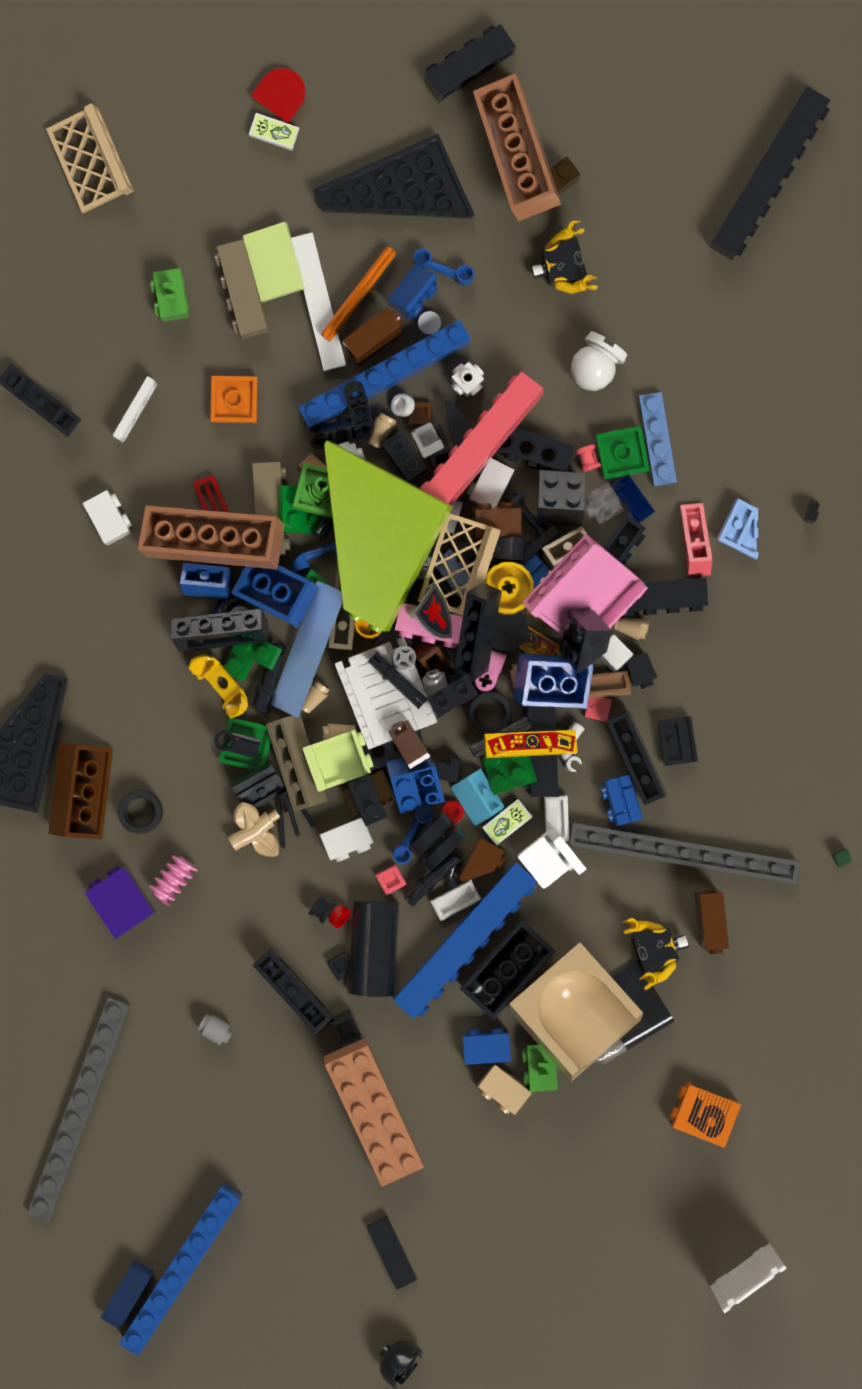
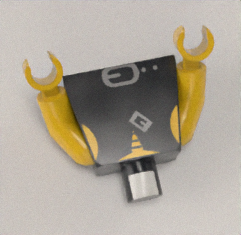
[531,220,598,294]
[622,918,689,990]

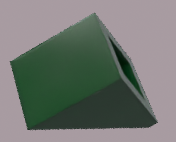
[833,848,852,867]

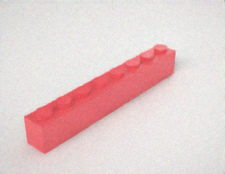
[420,371,544,505]

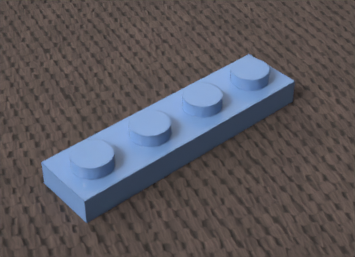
[638,392,677,487]

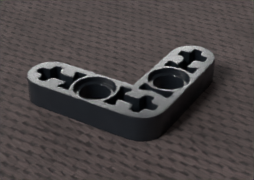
[308,381,374,449]

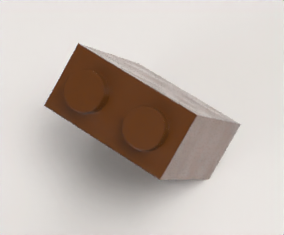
[343,307,402,366]
[694,889,729,954]

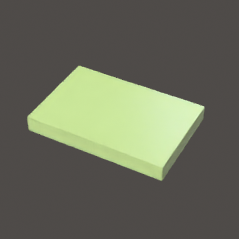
[243,222,305,302]

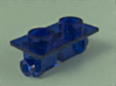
[612,474,655,523]

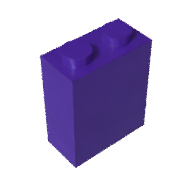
[85,865,156,939]

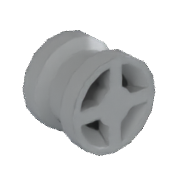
[392,646,416,670]

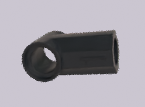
[214,730,261,759]

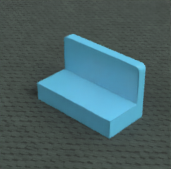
[451,768,505,825]

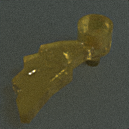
[524,642,561,655]

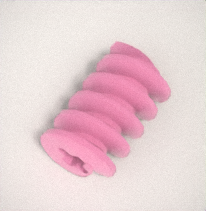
[149,855,198,906]

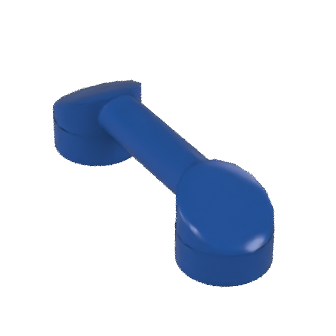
[413,249,475,286]
[291,542,338,573]
[392,806,433,865]

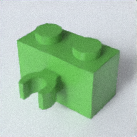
[150,268,190,322]
[522,1042,558,1092]

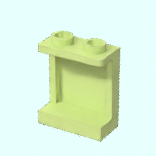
[302,729,374,792]

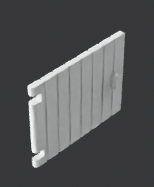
[335,637,437,750]
[710,1243,787,1313]

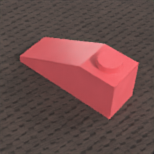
[680,503,713,577]

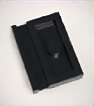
[657,716,698,766]
[230,762,287,808]

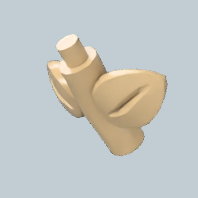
[227,802,280,857]

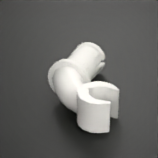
[561,721,585,772]

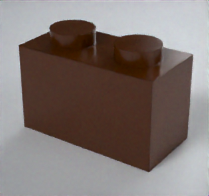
[471,502,522,538]

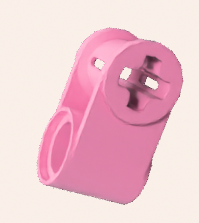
[475,649,507,692]

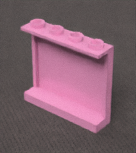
[522,534,648,636]

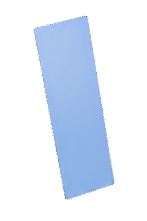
[271,581,343,718]

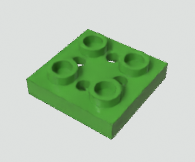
[293,463,333,519]

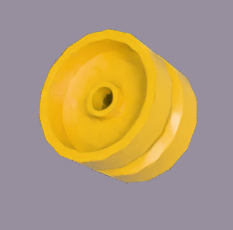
[484,562,534,614]

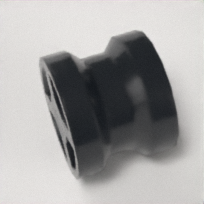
[308,895,336,924]

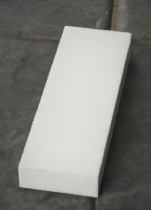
[113,376,157,443]

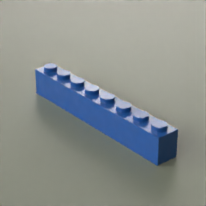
[298,320,471,430]
[393,861,537,1019]
[119,1182,243,1356]

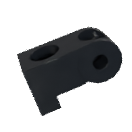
[425,758,461,783]

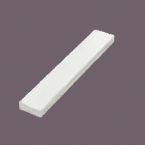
[292,232,346,372]

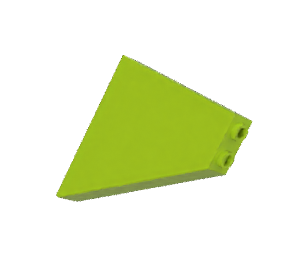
[324,441,453,633]

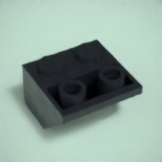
[559,610,612,673]

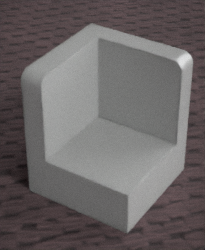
[410,422,444,458]

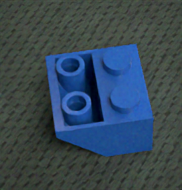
[387,264,438,321]
[386,758,445,814]

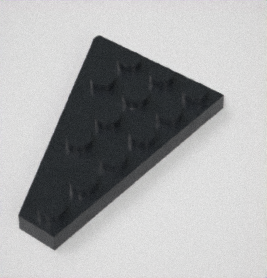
[313,134,475,219]
[0,673,69,813]

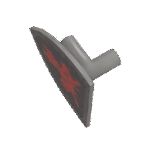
[409,582,452,639]

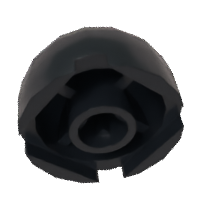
[379,1340,424,1389]

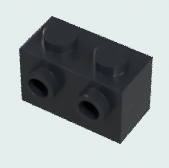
[603,515,646,565]

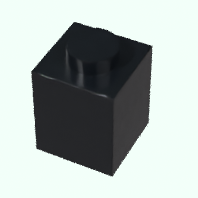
[624,653,658,689]

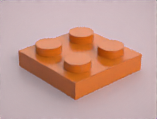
[211,376,258,424]

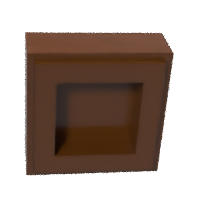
[409,402,432,426]

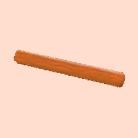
[321,246,396,342]

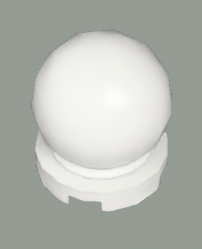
[571,331,627,391]

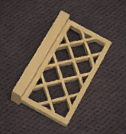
[46,103,134,213]
[418,513,501,617]

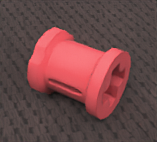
[575,444,601,473]

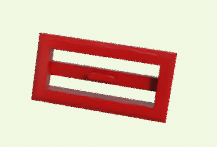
[193,474,229,513]

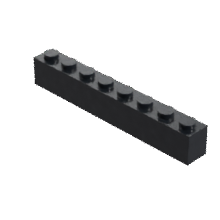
[709,86,830,261]

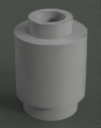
[422,670,448,698]
[197,1014,233,1045]

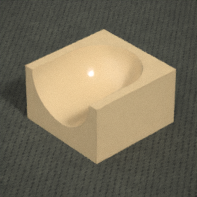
[509,943,643,1082]

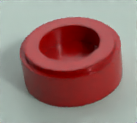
[441,800,464,824]
[328,904,350,928]

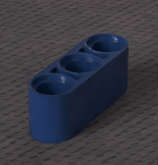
[100,1260,154,1330]

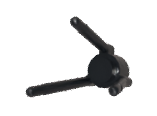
[276,792,315,849]

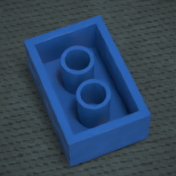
[231,565,319,628]
[513,653,594,709]

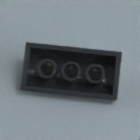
[348,900,400,997]
[459,920,556,1020]

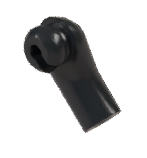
[212,595,240,614]

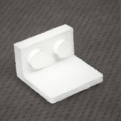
[518,827,586,889]

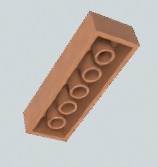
[473,73,561,222]
[138,506,285,569]
[324,1038,424,1187]

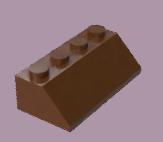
[48,742,113,839]

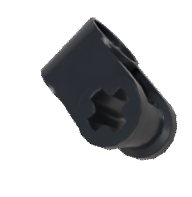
[480,536,525,560]

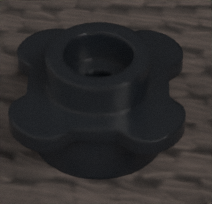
[456,545,478,572]

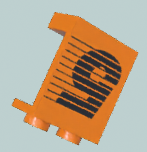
[669,1081,741,1148]

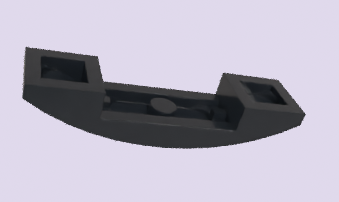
[0,364,82,437]

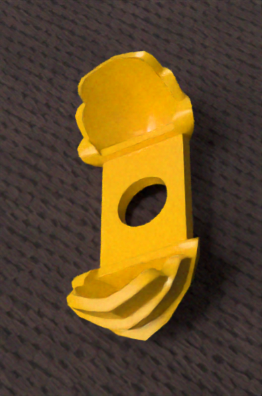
[188,654,248,718]

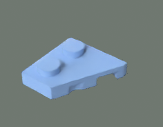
[716,499,758,559]

